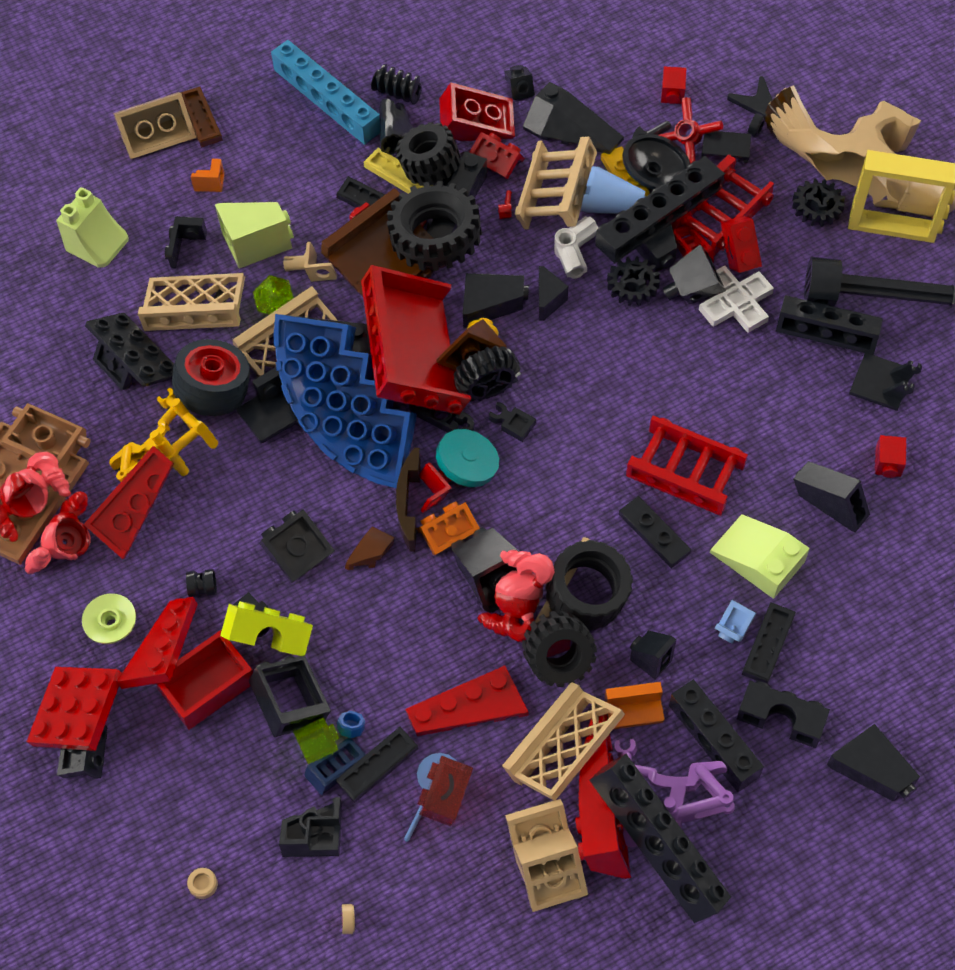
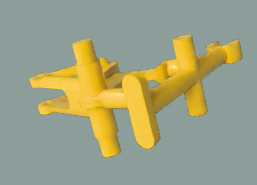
[109,388,218,482]

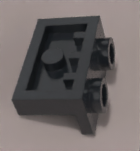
[57,725,108,779]

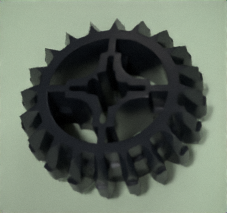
[453,346,521,402]

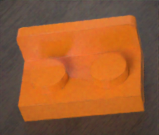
[416,501,480,555]

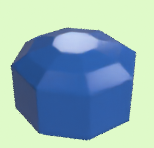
[337,711,365,738]

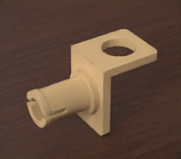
[283,242,337,282]

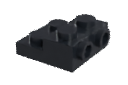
[259,509,335,583]

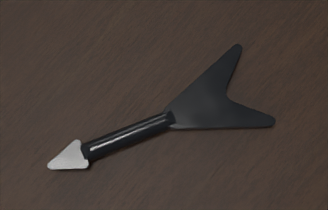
[727,76,773,117]

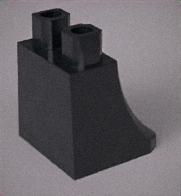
[451,527,519,613]

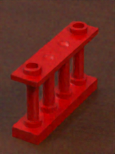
[671,154,774,256]
[626,415,748,516]

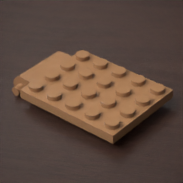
[0,403,91,565]

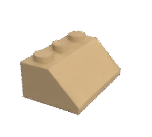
[113,92,196,159]

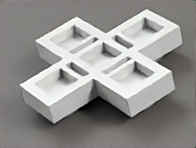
[699,266,774,333]

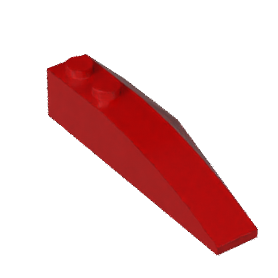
[575,714,631,879]

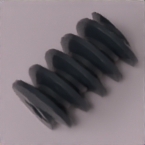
[371,64,422,105]

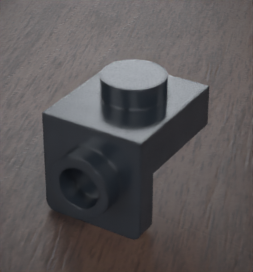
[504,65,535,100]

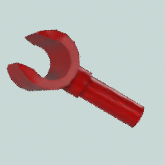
[498,190,512,219]

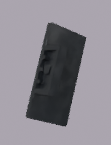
[85,313,174,390]
[236,367,298,443]

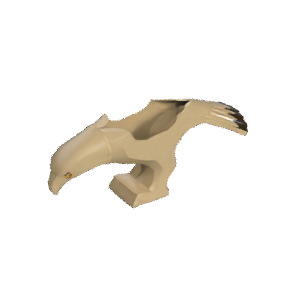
[765,85,955,218]

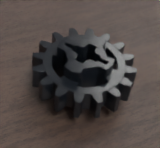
[792,178,845,227]
[607,256,660,306]

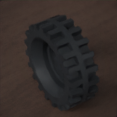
[387,181,482,271]

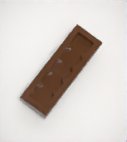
[181,86,223,148]

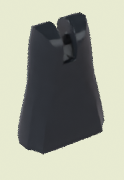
[379,98,413,155]

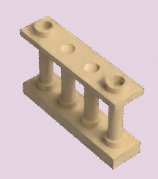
[515,136,597,229]

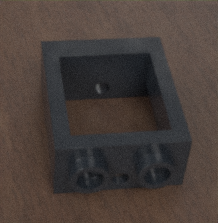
[249,655,331,737]

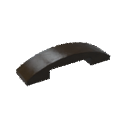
[396,448,421,552]

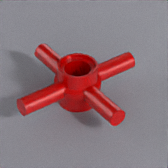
[659,97,723,164]

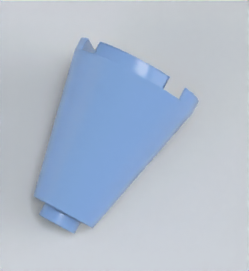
[581,166,646,214]

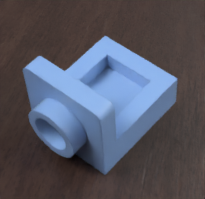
[715,600,757,643]

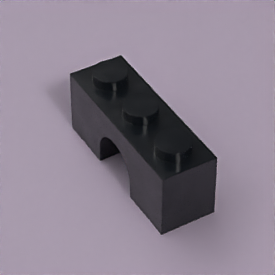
[736,681,830,748]

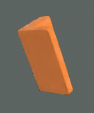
[605,682,665,729]

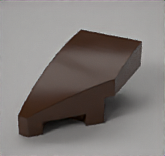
[345,526,395,570]

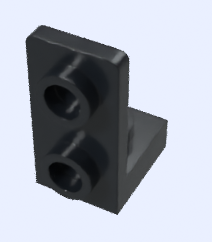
[165,216,207,269]

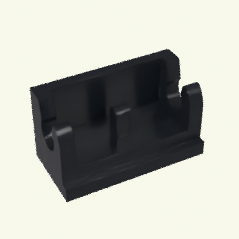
[701,131,751,163]

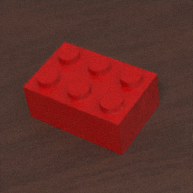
[156,630,253,730]

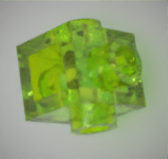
[253,275,293,315]

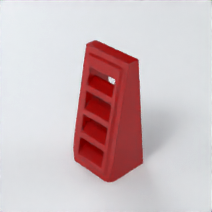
[673,225,714,263]

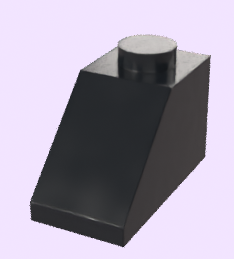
[630,630,677,680]

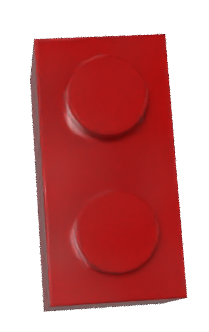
[721,216,762,273]

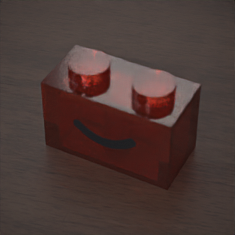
[417,756,473,826]

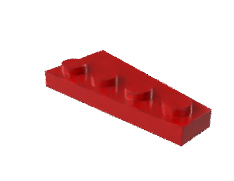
[83,446,174,559]
[117,597,198,689]
[405,666,529,736]

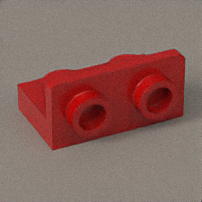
[470,132,525,179]

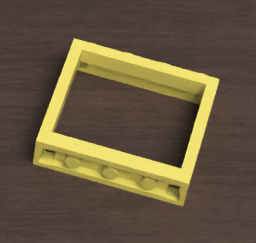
[848,150,955,243]

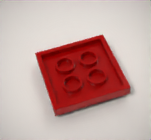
[26,667,122,751]

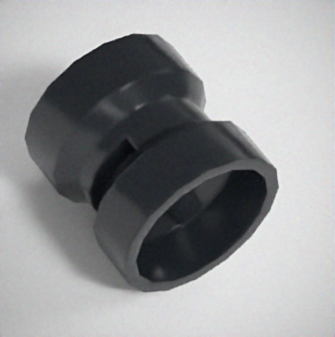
[186,569,217,597]

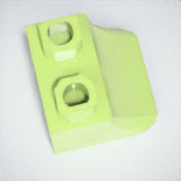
[56,188,129,267]

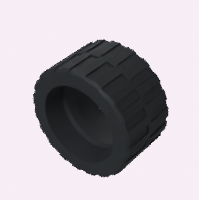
[545,540,633,631]

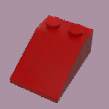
[439,83,515,141]

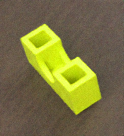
[220,601,313,656]

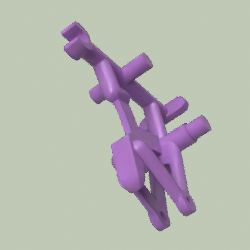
[614,739,735,847]

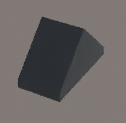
[539,266,569,321]

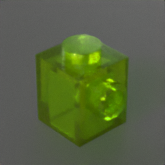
[293,717,340,764]

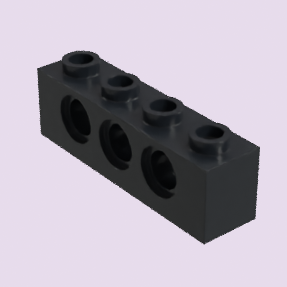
[775,295,883,355]
[669,679,764,793]

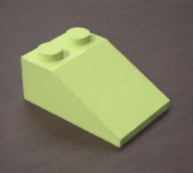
[710,515,810,599]

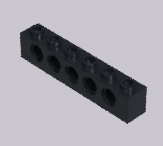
[595,156,725,264]
[589,754,731,923]

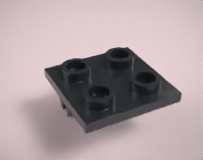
[849,353,922,411]

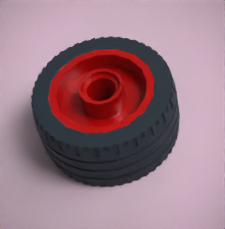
[172,339,250,416]

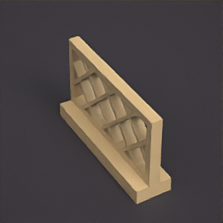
[138,273,245,331]
[233,286,338,377]
[502,682,625,801]

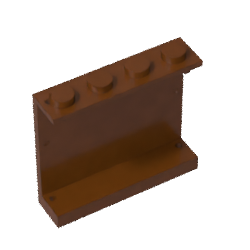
[321,188,446,297]

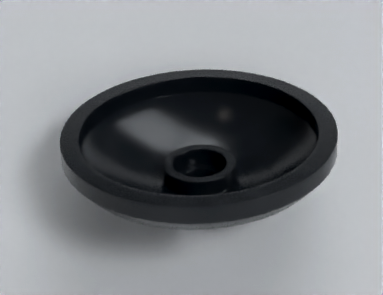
[622,134,690,190]

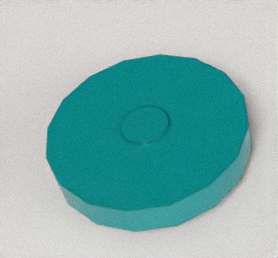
[436,429,499,487]

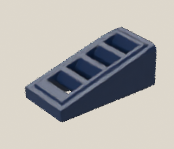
[305,738,366,795]

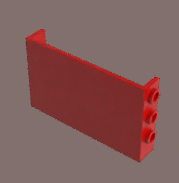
[361,265,471,414]

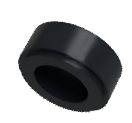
[747,113,765,138]

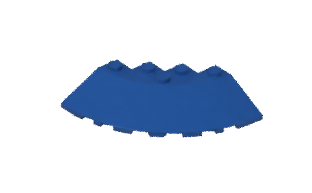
[274,314,417,488]

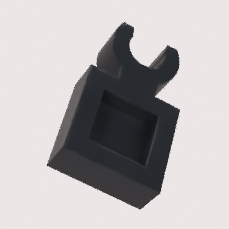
[489,402,536,442]

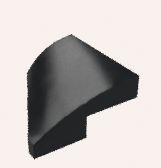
[279,797,342,857]

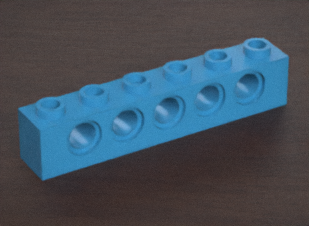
[271,40,381,145]

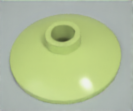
[82,594,136,644]

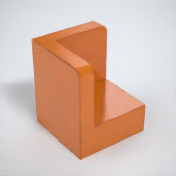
[191,159,225,192]

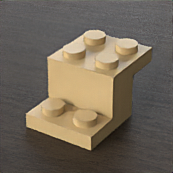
[505,799,588,912]

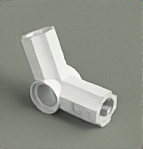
[554,216,598,279]

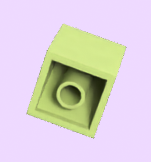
[215,202,294,269]

